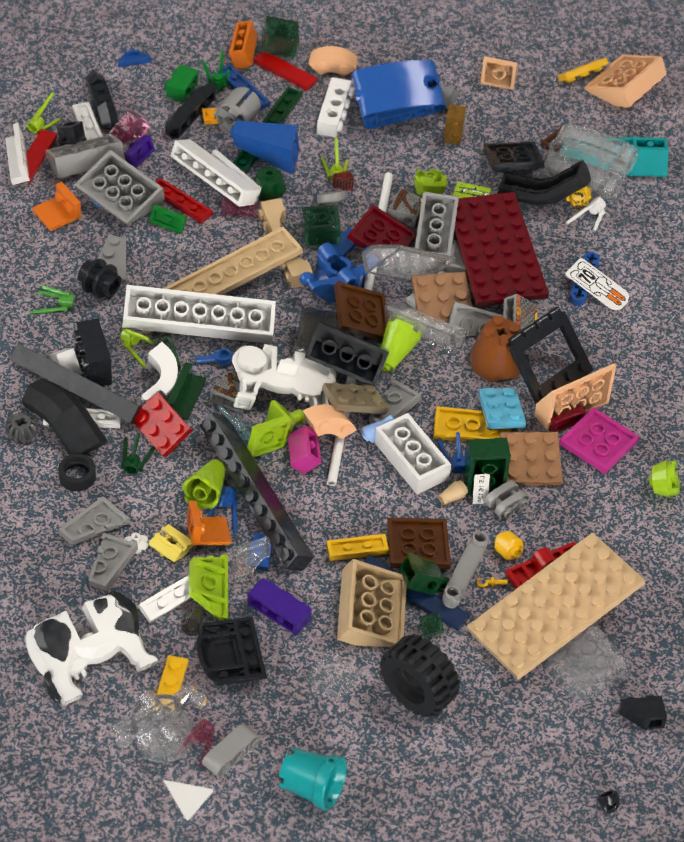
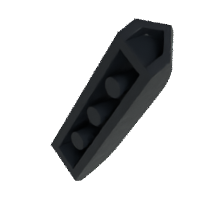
[85,69,119,129]
[165,82,216,139]

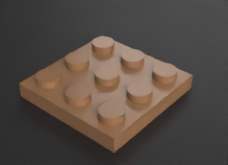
[411,272,472,327]
[500,432,563,486]

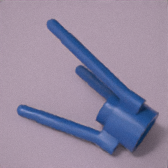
[437,432,468,473]
[207,487,238,534]

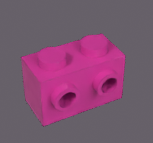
[288,425,321,474]

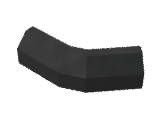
[498,159,591,206]
[22,378,107,455]

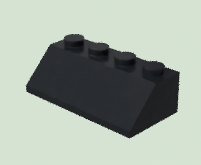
[304,321,389,387]

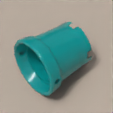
[279,747,347,811]

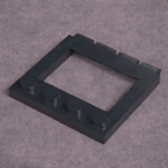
[508,306,593,404]

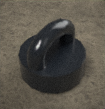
[597,790,620,813]

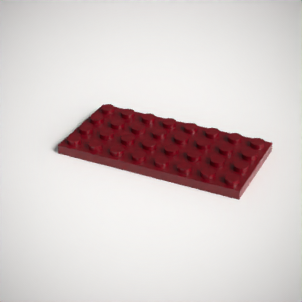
[454,192,549,307]

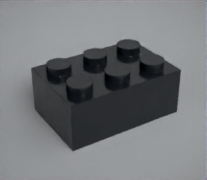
[74,318,112,386]

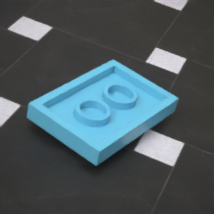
[478,387,526,429]

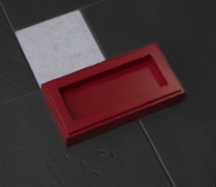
[549,405,586,433]

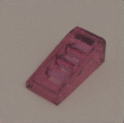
[221,195,258,218]

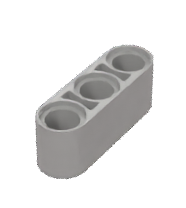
[202,723,261,778]

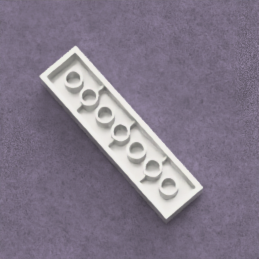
[122,285,276,344]

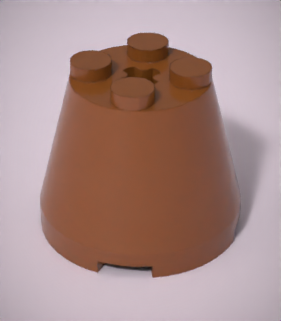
[469,316,525,382]

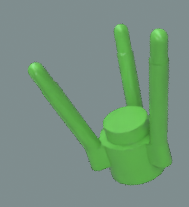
[30,285,74,315]

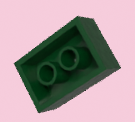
[463,438,511,495]

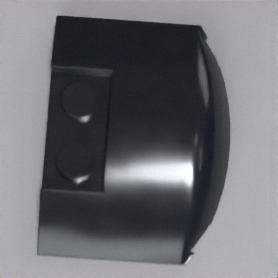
[197,617,267,686]

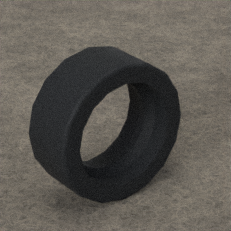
[58,454,96,491]

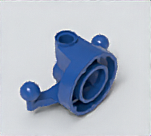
[300,243,381,303]

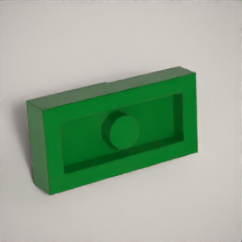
[149,204,187,234]

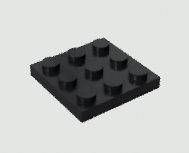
[483,141,545,172]

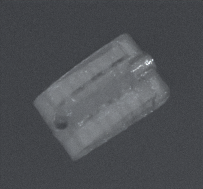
[539,124,639,202]

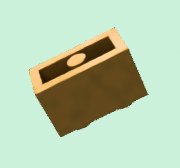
[444,104,466,145]

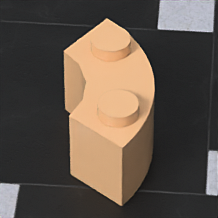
[309,46,358,77]
[303,404,356,440]

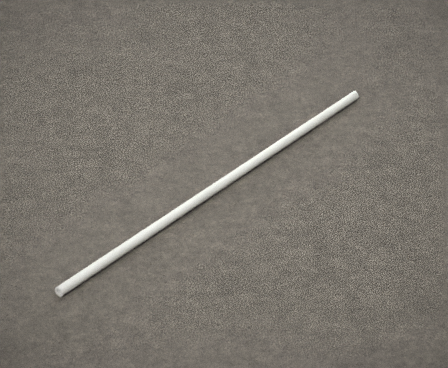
[327,172,393,486]

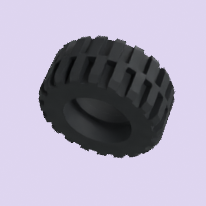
[380,635,460,717]

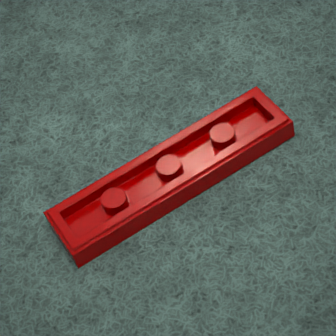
[254,50,318,91]
[26,129,58,183]
[155,178,213,224]

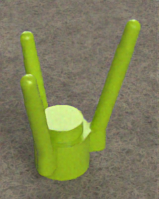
[27,92,61,134]
[320,137,349,182]
[120,328,159,369]

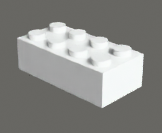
[374,413,451,494]

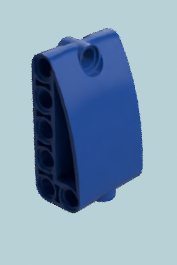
[352,60,446,129]

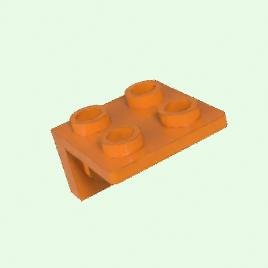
[32,181,81,231]
[186,501,232,546]

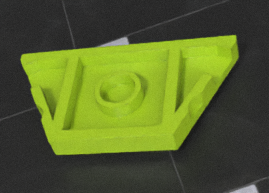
[189,554,228,621]

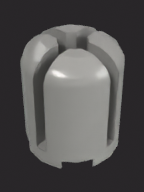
[214,87,261,134]

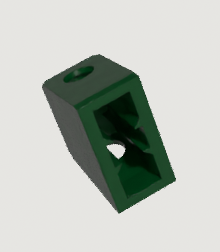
[400,552,450,595]

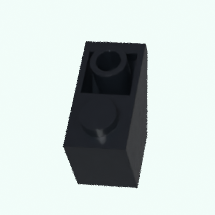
[618,695,667,730]

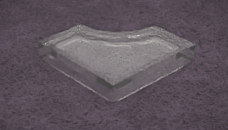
[231,536,270,584]

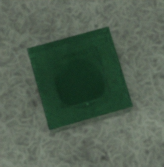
[419,612,444,638]

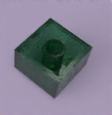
[261,15,299,58]
[302,205,341,246]

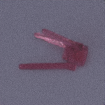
[175,719,215,768]

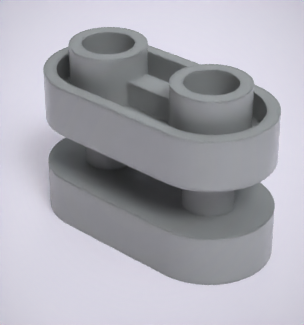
[484,480,529,519]

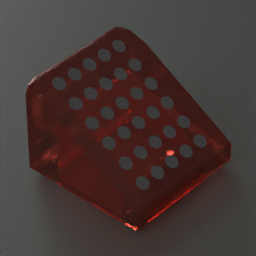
[332,170,354,191]

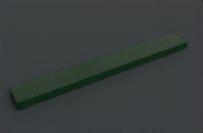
[233,87,303,175]

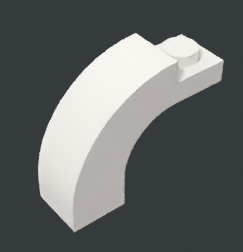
[141,342,178,406]

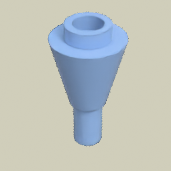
[361,415,394,443]

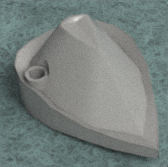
[317,190,348,211]

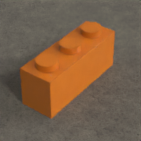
[229,20,258,69]

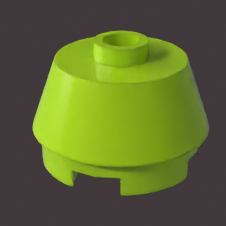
[413,169,448,196]
[649,459,680,498]

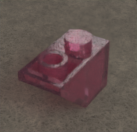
[108,110,149,145]

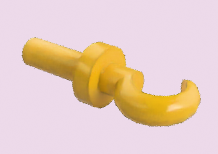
[476,577,508,588]

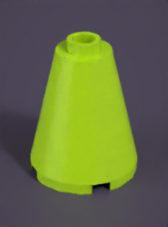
[381,318,422,372]
[182,459,226,510]

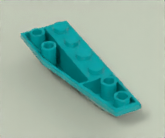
[562,137,669,177]

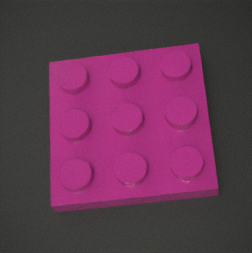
[559,407,640,474]

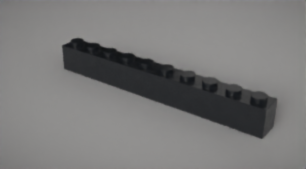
[200,412,314,571]

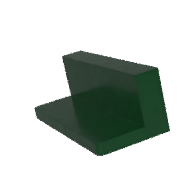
[167,362,206,420]

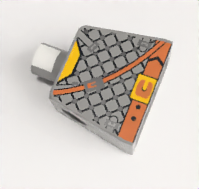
[503,294,539,331]

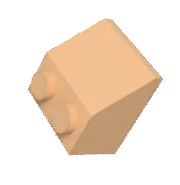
[481,56,519,90]

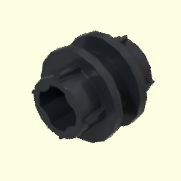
[78,259,121,299]

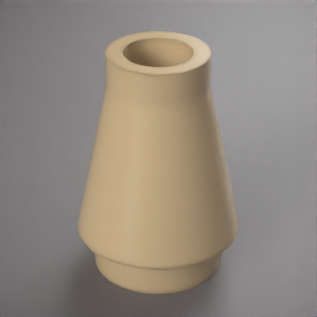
[438,480,468,505]

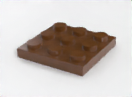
[334,281,388,341]
[387,518,451,569]

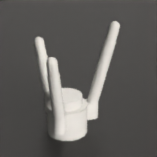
[566,197,606,231]

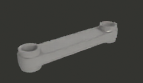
[442,531,489,608]

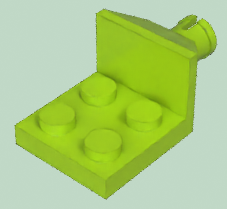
[247,400,305,458]

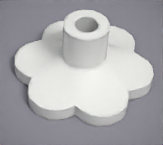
[124,533,148,554]

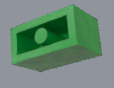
[164,64,199,103]

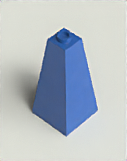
[230,121,300,174]

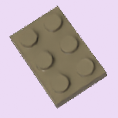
[322,382,388,414]

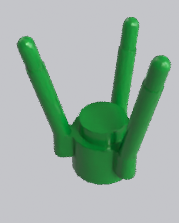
[202,51,230,90]

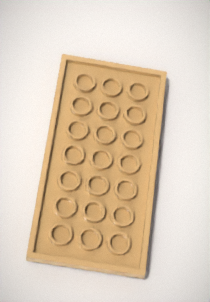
[467,532,645,680]

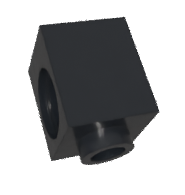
[57,121,86,145]

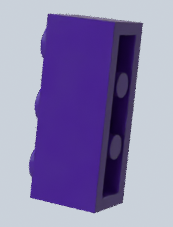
[248,578,312,635]

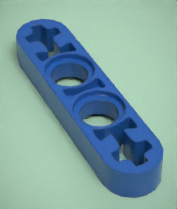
[570,252,600,306]

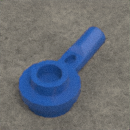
[196,349,233,366]

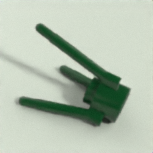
[121,433,156,474]

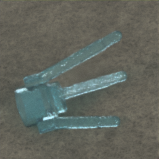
[218,406,251,447]

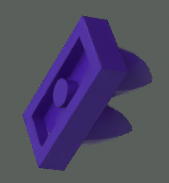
[124,135,155,168]

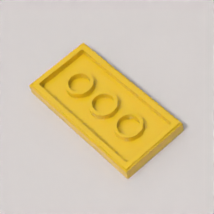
[433,406,511,442]

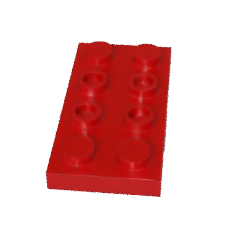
[505,542,576,589]

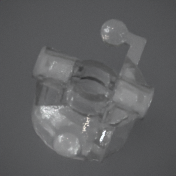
[111,684,207,763]

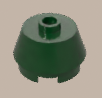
[253,167,286,201]

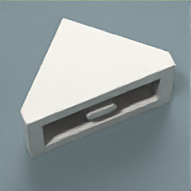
[49,348,82,376]

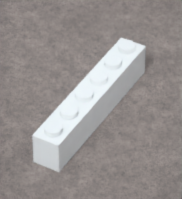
[170,139,259,206]

